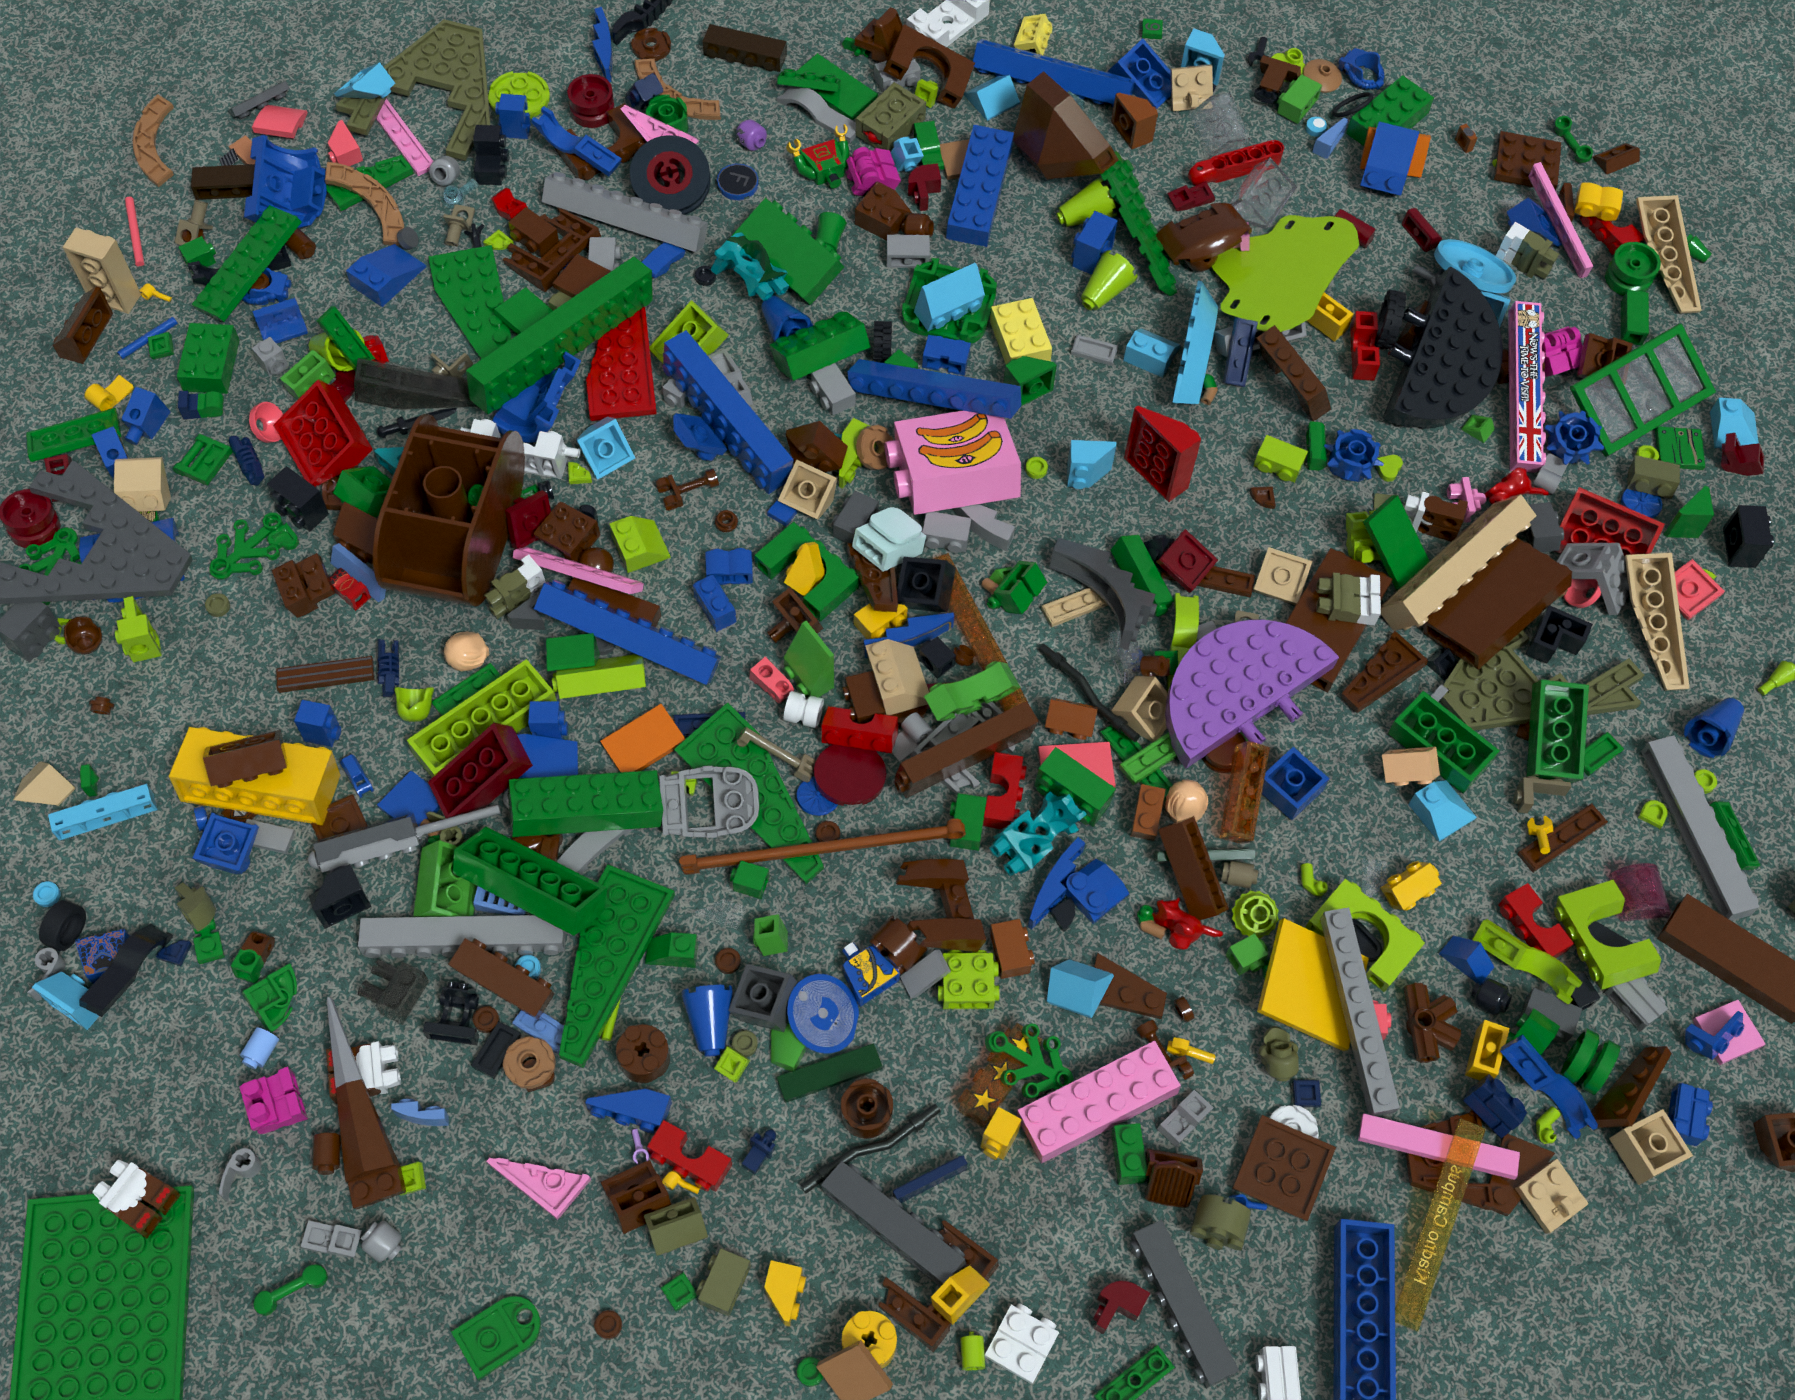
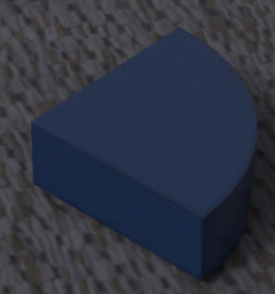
[156,940,192,967]

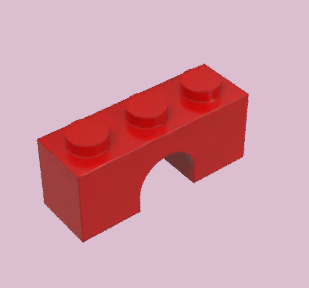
[1579,215,1645,255]
[1350,311,1380,381]
[822,706,898,753]
[983,752,1027,829]
[1498,883,1574,958]
[647,1120,732,1192]

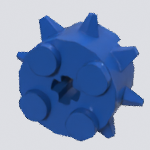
[1544,411,1604,465]
[1324,429,1384,482]

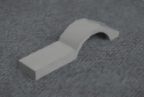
[776,86,856,143]

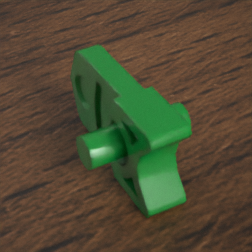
[842,37,870,58]

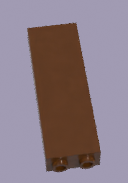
[894,701,1039,799]
[1657,893,1795,1024]

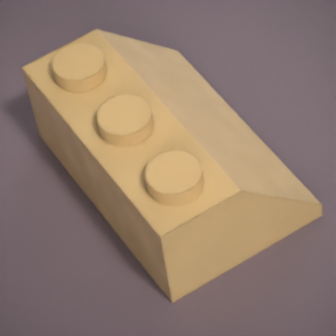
[865,639,929,715]

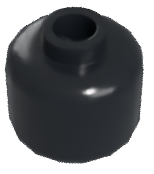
[1471,978,1512,1015]

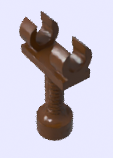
[656,469,719,511]
[1136,1020,1194,1080]

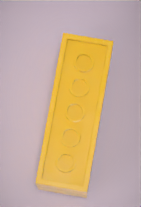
[169,727,340,825]

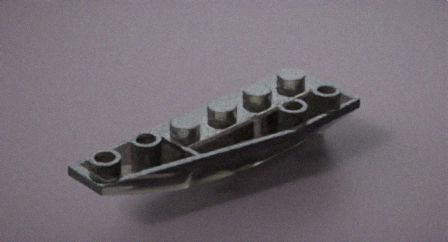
[354,357,478,410]

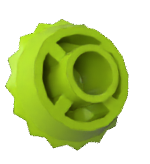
[1232,890,1279,939]

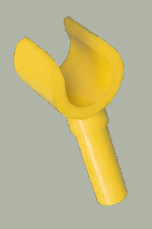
[139,283,172,302]
[662,1171,700,1194]

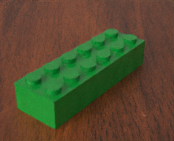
[508,770,663,837]
[453,827,607,936]

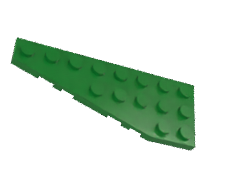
[559,864,675,1068]

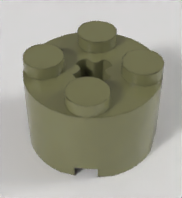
[1190,1195,1251,1251]

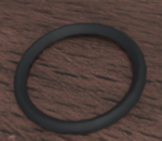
[1332,92,1373,117]

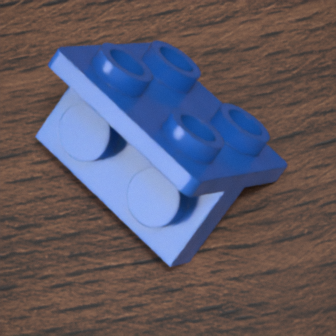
[252,298,308,344]

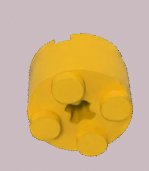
[842,1311,897,1369]

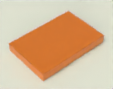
[1360,127,1431,177]
[600,704,685,772]

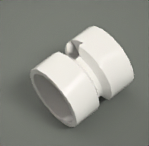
[784,691,824,729]

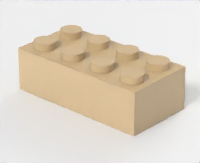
[63,228,141,314]

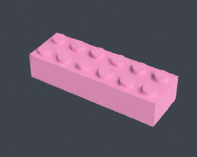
[1017,1041,1181,1163]

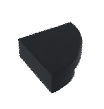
[1050,898,1075,932]

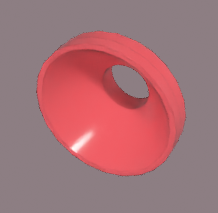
[249,402,283,443]
[1564,579,1601,608]

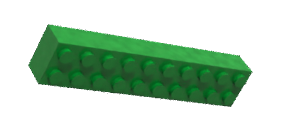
[466,256,653,415]

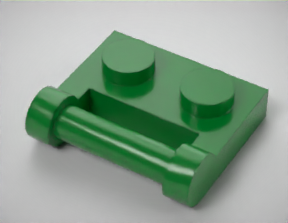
[172,434,233,486]

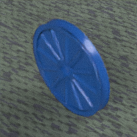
[1621,489,1663,518]
[797,777,838,816]

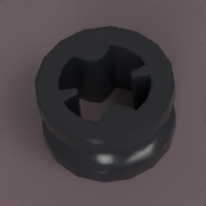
[537,480,554,500]

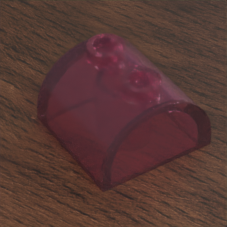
[1608,863,1671,922]

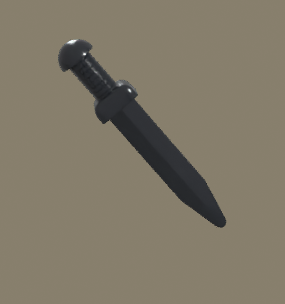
[377,408,457,438]

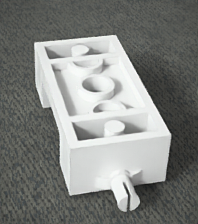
[906,0,990,47]
[460,419,580,479]

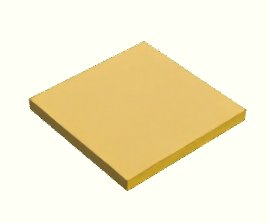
[1257,918,1369,1051]

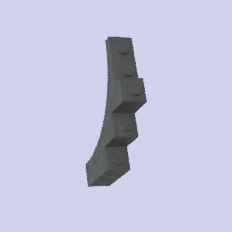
[1049,538,1157,650]

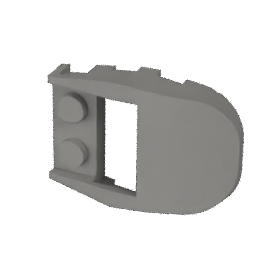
[659,766,759,838]

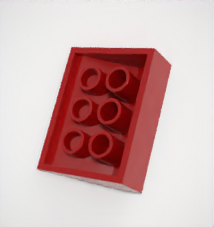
[274,380,373,487]
[1124,406,1201,502]
[1555,487,1665,558]

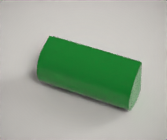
[1306,421,1327,471]

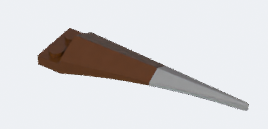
[327,997,406,1209]

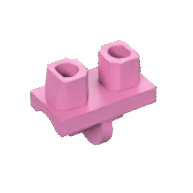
[1446,477,1486,523]

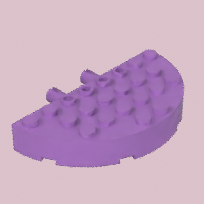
[1165,620,1339,769]

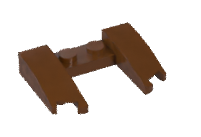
[503,208,601,292]
[896,859,986,952]
[879,1220,999,1352]

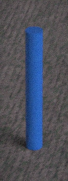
[117,317,178,359]

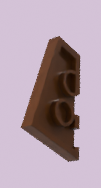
[1094,953,1167,1019]
[1488,1134,1555,1216]

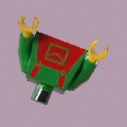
[786,124,850,189]

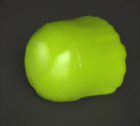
[394,687,434,722]

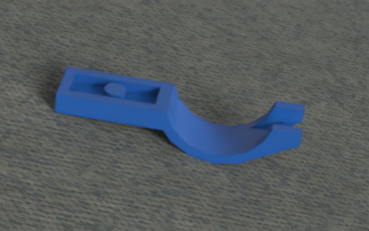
[531,106,622,177]
[1500,1034,1598,1139]

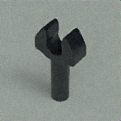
[1248,37,1268,66]

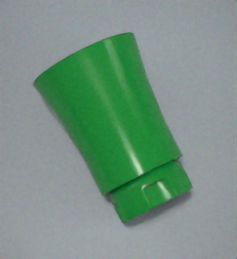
[816,212,847,252]

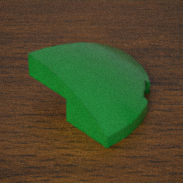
[242,963,297,1033]

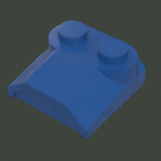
[673,413,727,461]
[193,813,259,874]
[1062,859,1129,924]

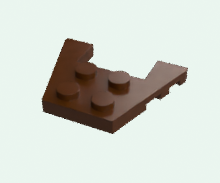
[1405,1110,1495,1210]

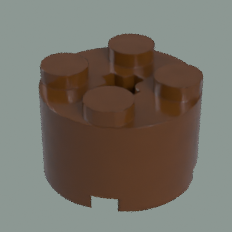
[869,915,928,975]
[616,1024,670,1083]
[841,1079,893,1139]

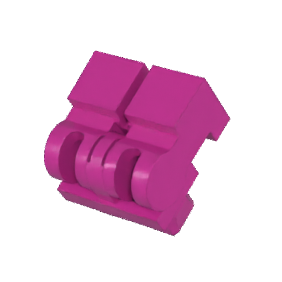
[846,147,901,196]
[1542,326,1583,377]
[239,1066,308,1134]

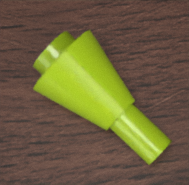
[1757,661,1795,696]

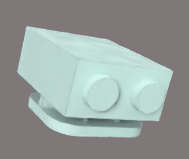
[852,507,926,572]

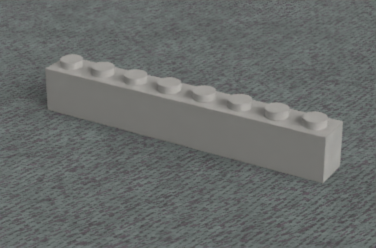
[542,172,708,252]
[1641,735,1759,921]
[1320,907,1400,1116]
[358,915,566,958]

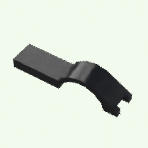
[187,246,291,285]
[79,924,173,1017]

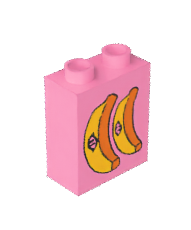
[885,411,1021,515]

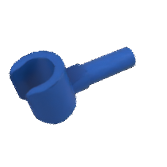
[1229,1194,1267,1211]

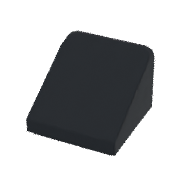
[1427,648,1458,680]

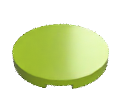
[488,71,550,119]

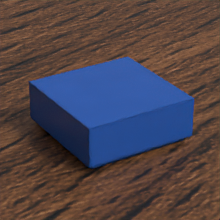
[767,498,799,526]

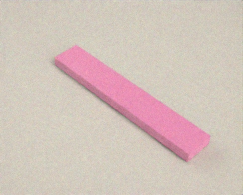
[376,99,433,176]
[1528,162,1593,278]
[513,547,644,594]
[1358,1113,1520,1180]

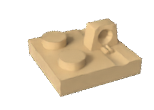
[1170,64,1213,111]
[1253,547,1313,605]
[1515,1159,1589,1234]

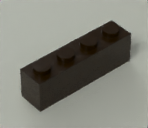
[702,24,787,72]
[191,164,255,200]

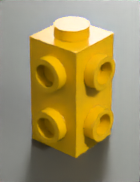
[1380,861,1442,911]

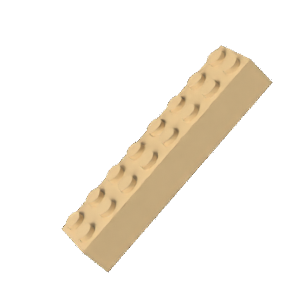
[1381,494,1536,631]

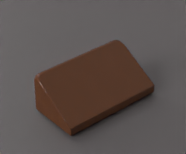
[1593,143,1640,174]

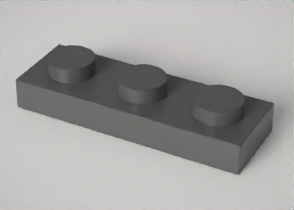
[228,81,290,119]

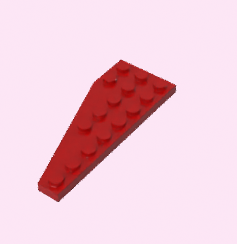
[586,307,657,421]

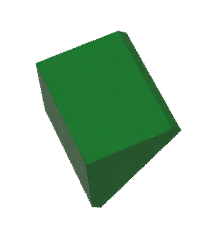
[1663,485,1714,538]
[546,633,600,671]

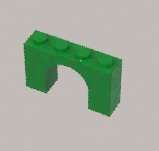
[754,522,859,622]

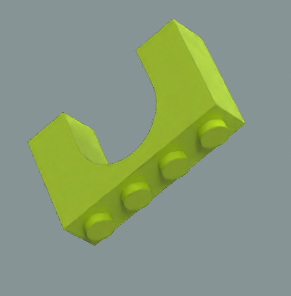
[1305,879,1425,992]
[1554,880,1661,990]

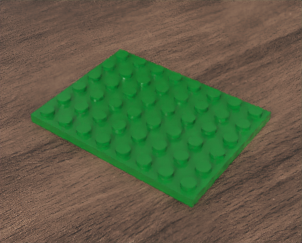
[10,1185,194,1400]

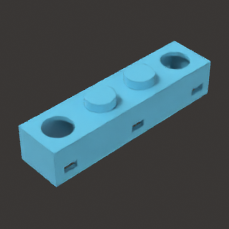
[48,784,157,841]

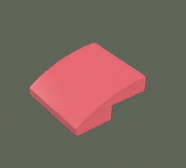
[252,105,308,139]

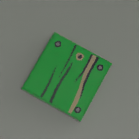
[1655,426,1705,470]

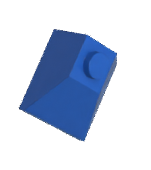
[1507,198,1562,247]

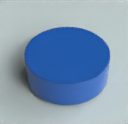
[194,805,208,831]

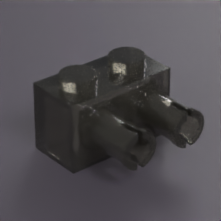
[358,959,429,1025]

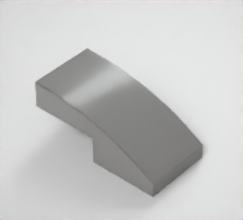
[1157,1090,1214,1147]
[300,1220,362,1258]

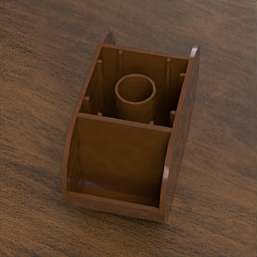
[373,414,525,607]

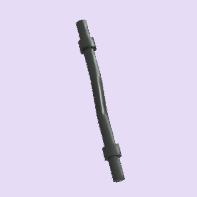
[1038,644,1140,742]
[800,1104,941,1194]

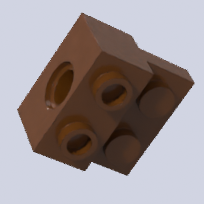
[1577,333,1633,390]
[271,553,335,618]
[601,1160,671,1234]

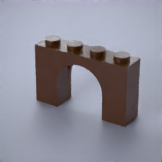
[883,24,975,109]
[555,103,647,180]
[1257,325,1331,421]

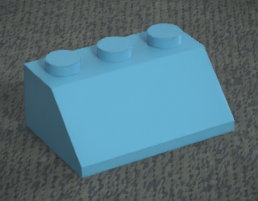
[914,263,985,331]

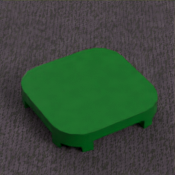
[902,258,997,343]

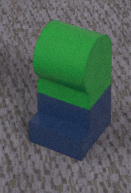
[178,391,224,420]

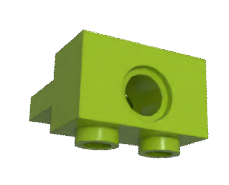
[115,596,162,663]

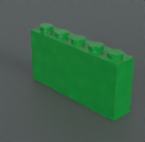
[732,197,844,305]

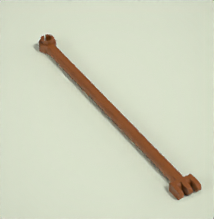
[679,819,966,875]

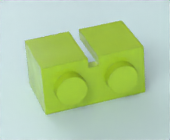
[1254,435,1308,483]

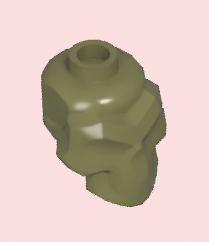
[1259,1026,1299,1081]

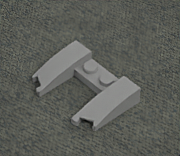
[910,702,1016,793]

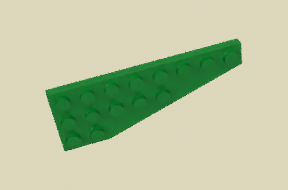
[1100,151,1177,296]
[428,245,512,360]
[674,702,824,884]

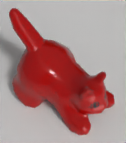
[1484,467,1549,504]
[1152,897,1223,950]

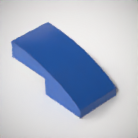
[642,242,685,278]

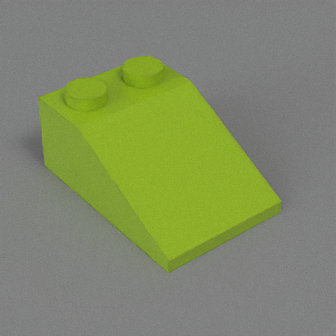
[650,300,729,363]

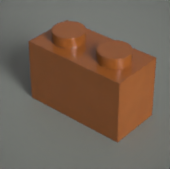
[1045,697,1098,740]
[1130,784,1166,841]
[989,919,1035,979]

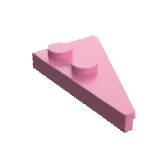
[621,105,699,144]
[486,1157,591,1220]

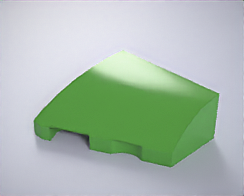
[771,1021,806,1072]

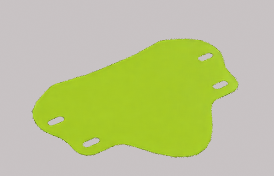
[1212,215,1359,332]

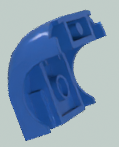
[492,352,581,443]

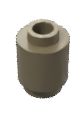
[1221,860,1258,889]

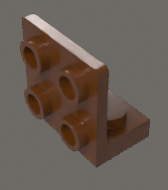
[534,502,601,562]

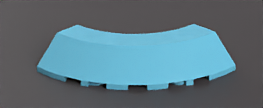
[1172,281,1218,404]

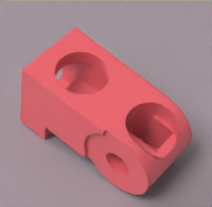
[749,657,794,703]

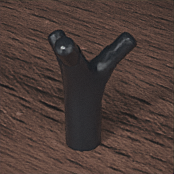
[464,223,484,248]

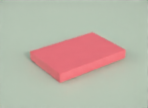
[1038,742,1116,787]

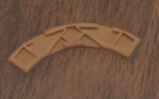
[635,58,721,120]
[133,94,174,187]
[325,162,404,246]

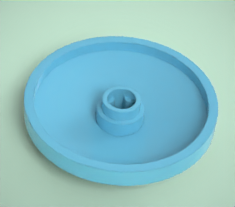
[1434,239,1516,293]

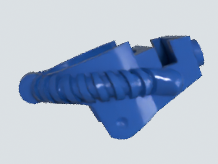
[1338,48,1384,90]
[242,267,291,305]

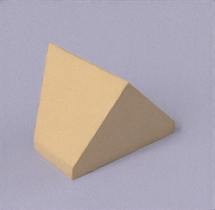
[13,762,76,806]

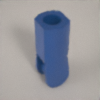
[340,755,374,798]

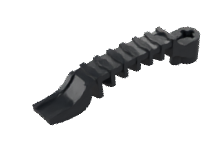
[612,0,673,45]

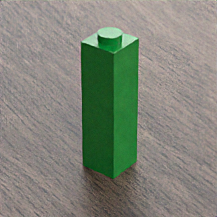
[1111,535,1174,617]

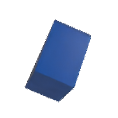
[1439,936,1494,984]

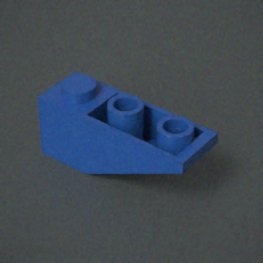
[585,1089,672,1133]

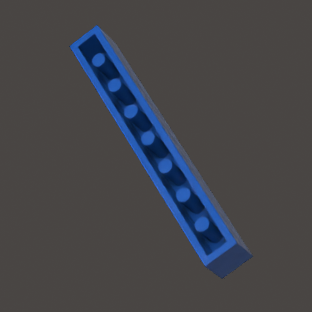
[973,39,1135,107]
[847,359,1021,419]
[534,580,721,685]

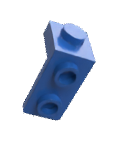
[1685,1011,1745,1060]

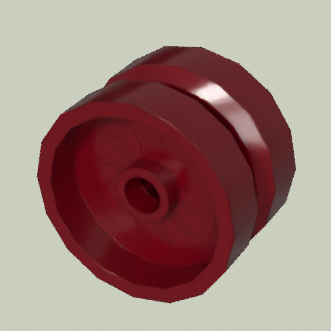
[567,74,615,128]
[0,489,61,548]

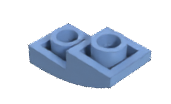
[391,1099,449,1126]

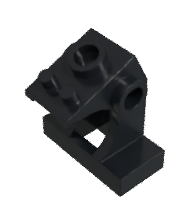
[423,981,479,1046]

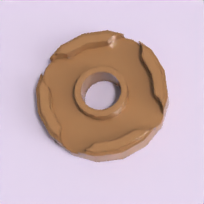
[856,425,894,470]
[503,1037,556,1089]

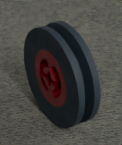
[630,135,711,215]

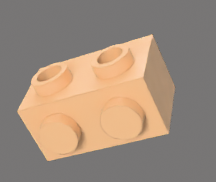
[1382,747,1440,786]

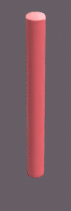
[125,197,144,267]

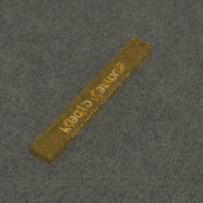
[1395,1118,1486,1332]

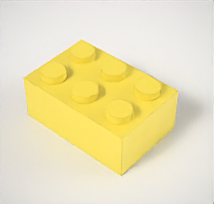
[990,298,1052,364]

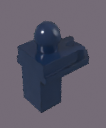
[742,1129,776,1174]

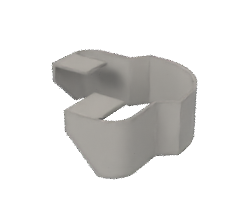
[1431,684,1449,703]

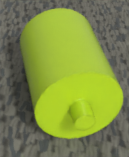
[960,1332,986,1371]

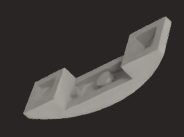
[557,829,634,874]

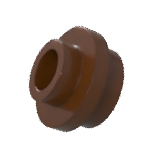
[715,510,738,532]
[952,645,975,666]
[89,697,115,715]

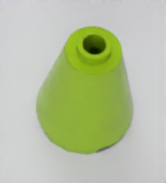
[1056,177,1117,227]
[1081,250,1138,310]
[309,329,365,371]

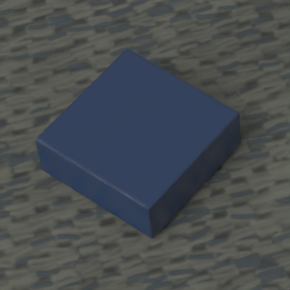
[1292,1080,1321,1108]

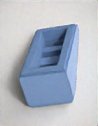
[1312,118,1348,159]
[473,886,526,916]

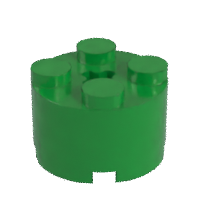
[646,94,689,134]

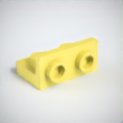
[1014,14,1052,55]

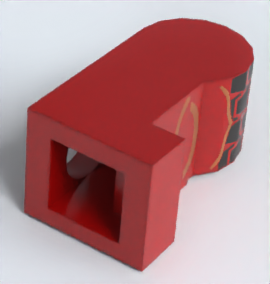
[329,568,371,611]

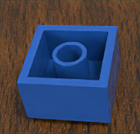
[1071,211,1118,275]
[1257,747,1330,820]

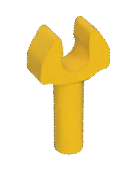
[1527,816,1553,854]
[1166,1037,1215,1064]

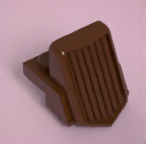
[854,7,903,62]
[1145,1148,1203,1208]

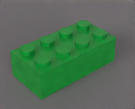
[1346,75,1434,146]
[770,312,870,381]
[1526,679,1589,783]
[1388,691,1500,794]

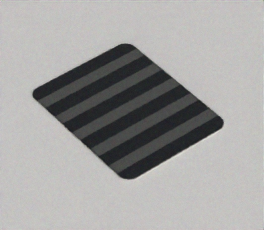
[219,148,238,166]

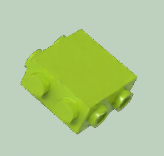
[938,950,999,1009]

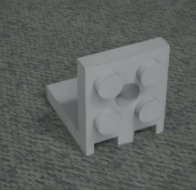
[1557,543,1630,615]

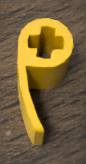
[85,375,134,411]

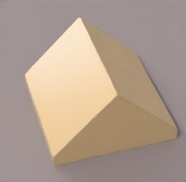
[778,460,837,520]

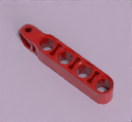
[1188,140,1284,186]

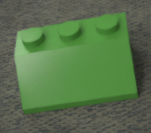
[413,840,477,917]

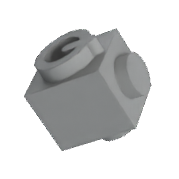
[251,337,288,377]

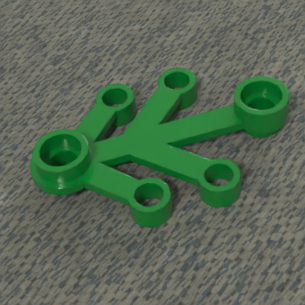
[209,513,283,580]
[19,528,81,606]
[985,1023,1074,1098]

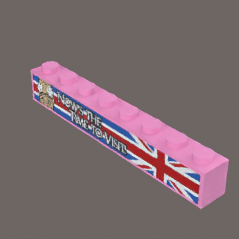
[1508,301,1546,473]

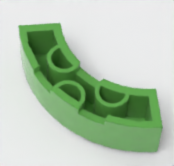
[924,661,1021,721]

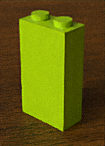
[552,654,646,699]

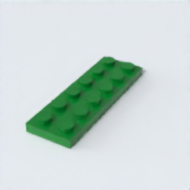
[192,205,302,322]

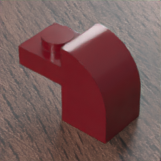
[908,163,941,211]
[1721,433,1765,476]
[1093,1281,1150,1334]

